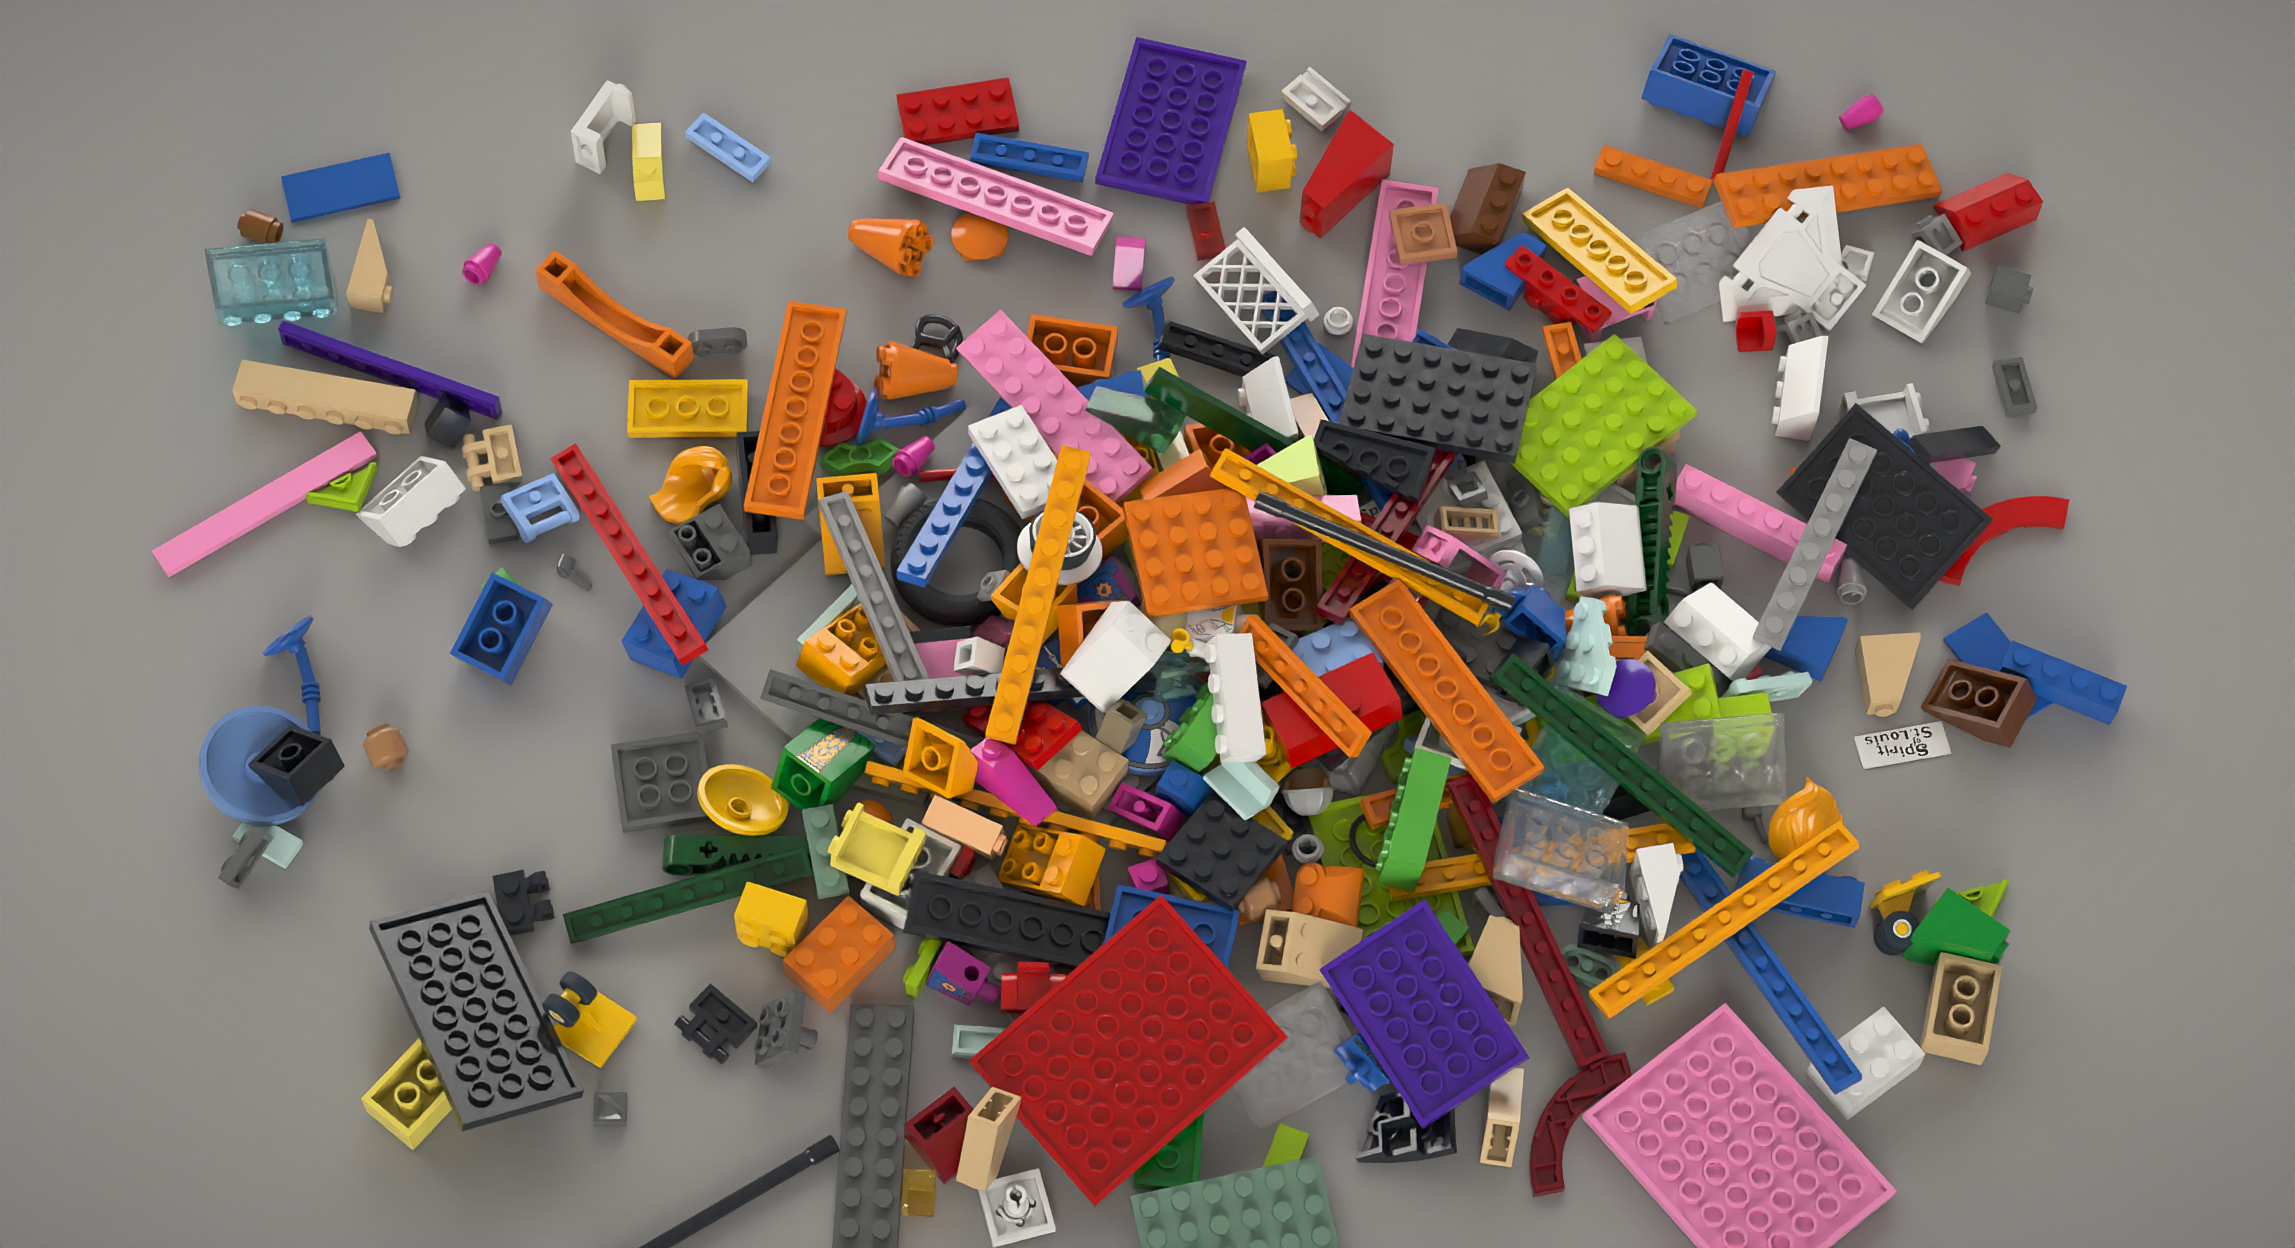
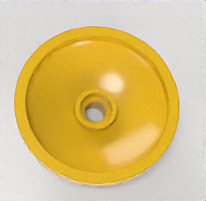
[697,764,788,836]

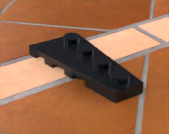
[1314,419,1436,505]

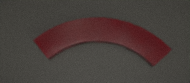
[1529,1052,1632,1197]

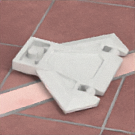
[1719,186,1867,332]

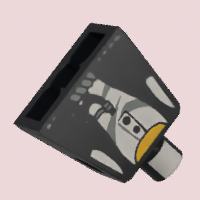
[1577,891,1640,959]

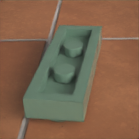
[802,804,849,899]

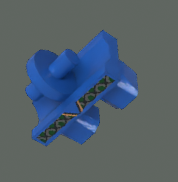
[1334,1033,1391,1092]

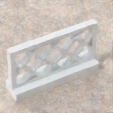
[1193,227,1319,355]

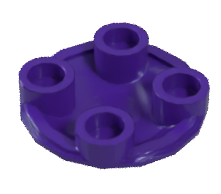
[1596,659,1657,719]

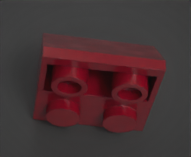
[904,1086,974,1185]

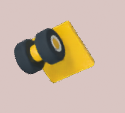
[1868,870,1941,956]
[542,971,637,1068]

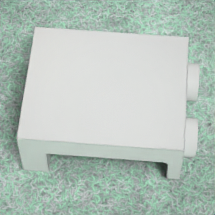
[571,80,636,174]
[1839,383,1930,437]

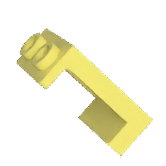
[828,803,927,896]

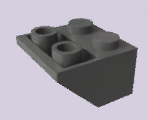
[667,504,752,580]

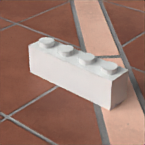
[1204,633,1266,763]

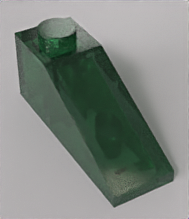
[1085,386,1186,454]

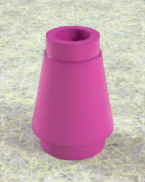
[1839,94,1883,131]
[462,243,502,285]
[892,436,935,477]

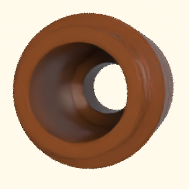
[237,209,284,245]

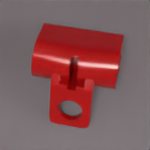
[1001,962,1065,1014]

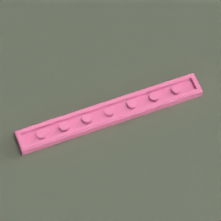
[152,431,377,578]

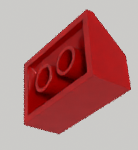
[1933,173,2043,252]

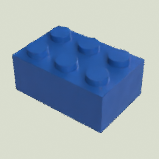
[621,569,727,679]
[449,572,553,686]

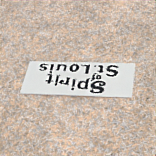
[1854,721,1952,769]

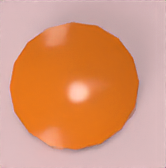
[951,212,1009,261]

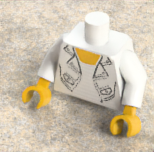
[1170,605,1257,659]

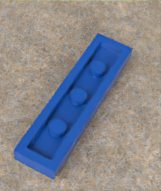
[970,133,1089,182]

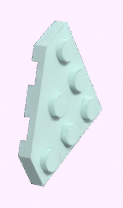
[1555,596,1617,696]

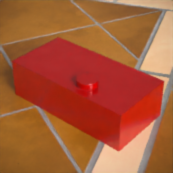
[1261,652,1403,769]

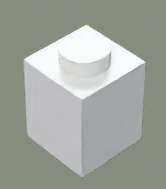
[953,636,1005,676]

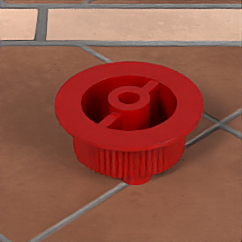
[820,369,867,447]

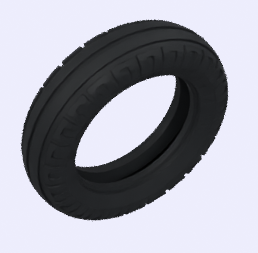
[890,498,1022,627]

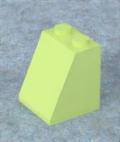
[1257,435,1328,496]

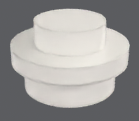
[1323,307,1353,335]

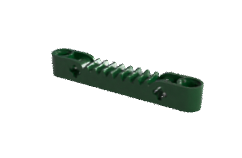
[1627,446,1677,636]
[662,835,856,878]

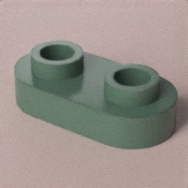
[1560,944,1618,988]

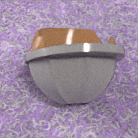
[1281,768,1335,816]

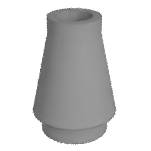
[884,483,927,528]
[1837,559,1867,605]
[1292,834,1323,866]

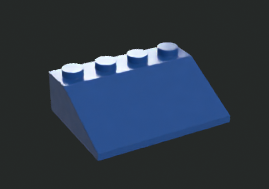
[1641,34,1776,136]

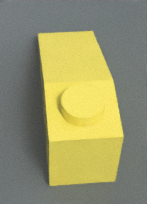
[632,123,665,201]

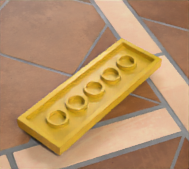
[1522,188,1677,314]

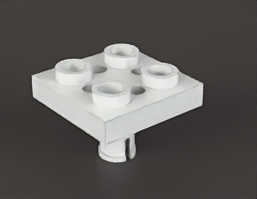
[977,1168,1056,1247]

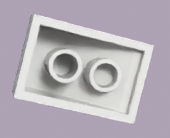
[1872,240,1971,344]
[1060,601,1171,713]
[1629,843,1683,949]

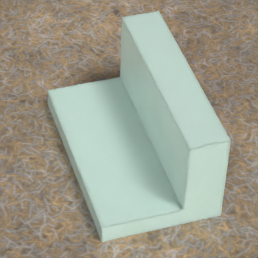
[1203,762,1280,821]

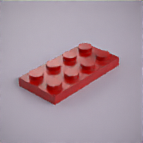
[896,77,1019,145]
[961,700,1082,770]

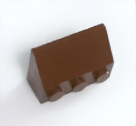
[1450,163,1526,255]

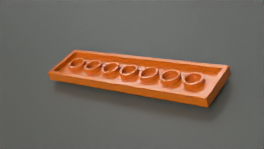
[1713,144,1942,228]
[744,301,847,520]
[1350,579,1545,803]

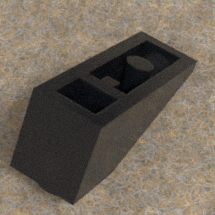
[1447,328,1539,364]

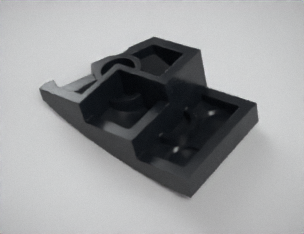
[1356,1091,1457,1163]

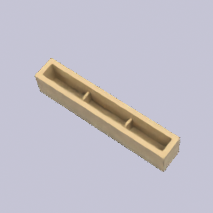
[232,360,419,435]

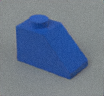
[1155,760,1224,817]

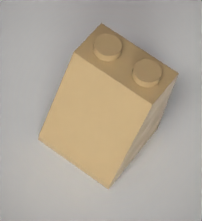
[1468,915,1523,1027]

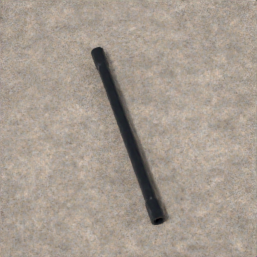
[1253,490,1516,613]
[639,1134,840,1248]

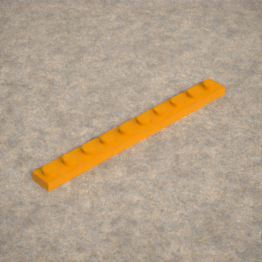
[985,445,1091,745]
[1210,448,1489,625]
[864,761,1168,859]
[1589,821,1859,1020]
[1388,823,1696,902]

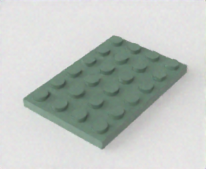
[1129,1156,1340,1248]

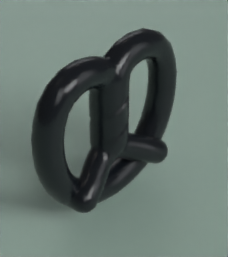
[910,314,963,363]

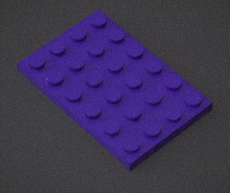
[1095,37,1247,208]
[1319,899,1530,1129]

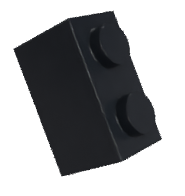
[248,725,345,806]

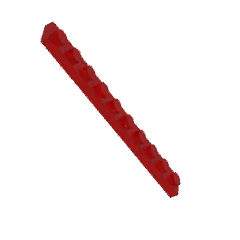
[550,443,708,666]

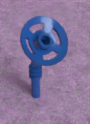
[1122,277,1175,362]
[856,388,966,446]
[263,615,321,735]

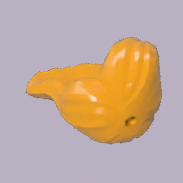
[649,446,733,525]
[1768,777,1844,861]

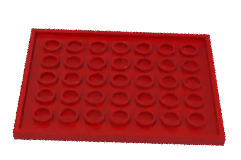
[968,895,1288,1207]

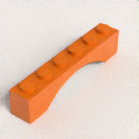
[536,250,694,380]

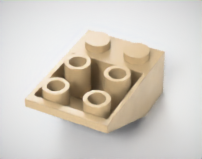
[1256,909,1364,988]

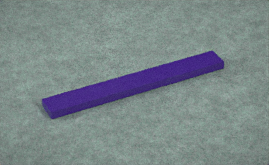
[278,320,502,419]

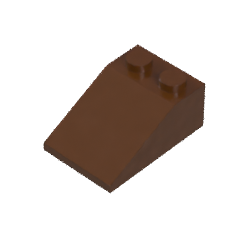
[1256,538,1324,631]
[1921,659,2038,748]

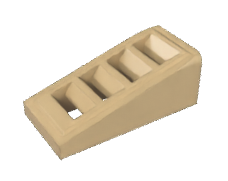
[1433,506,1500,541]

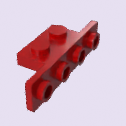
[1504,245,1612,333]

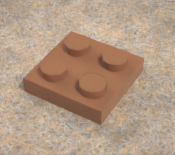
[1389,203,1458,265]

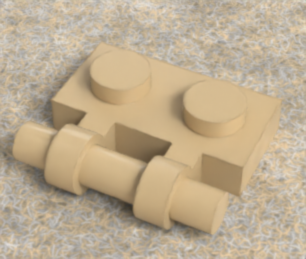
[462,424,523,492]

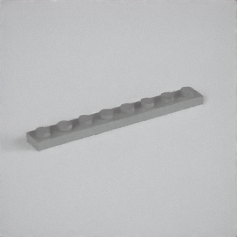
[1753,438,1877,651]
[818,491,929,682]

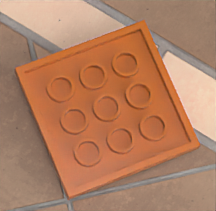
[1123,488,1268,618]

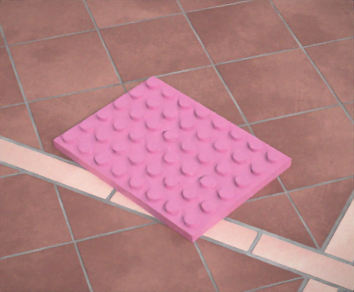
[1582,1003,1897,1248]

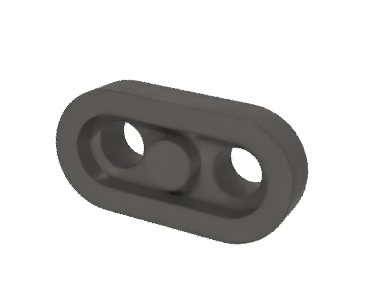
[688,327,747,357]

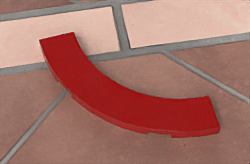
[1940,496,2070,586]

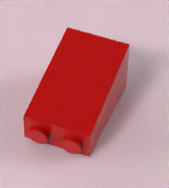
[1299,110,1394,239]

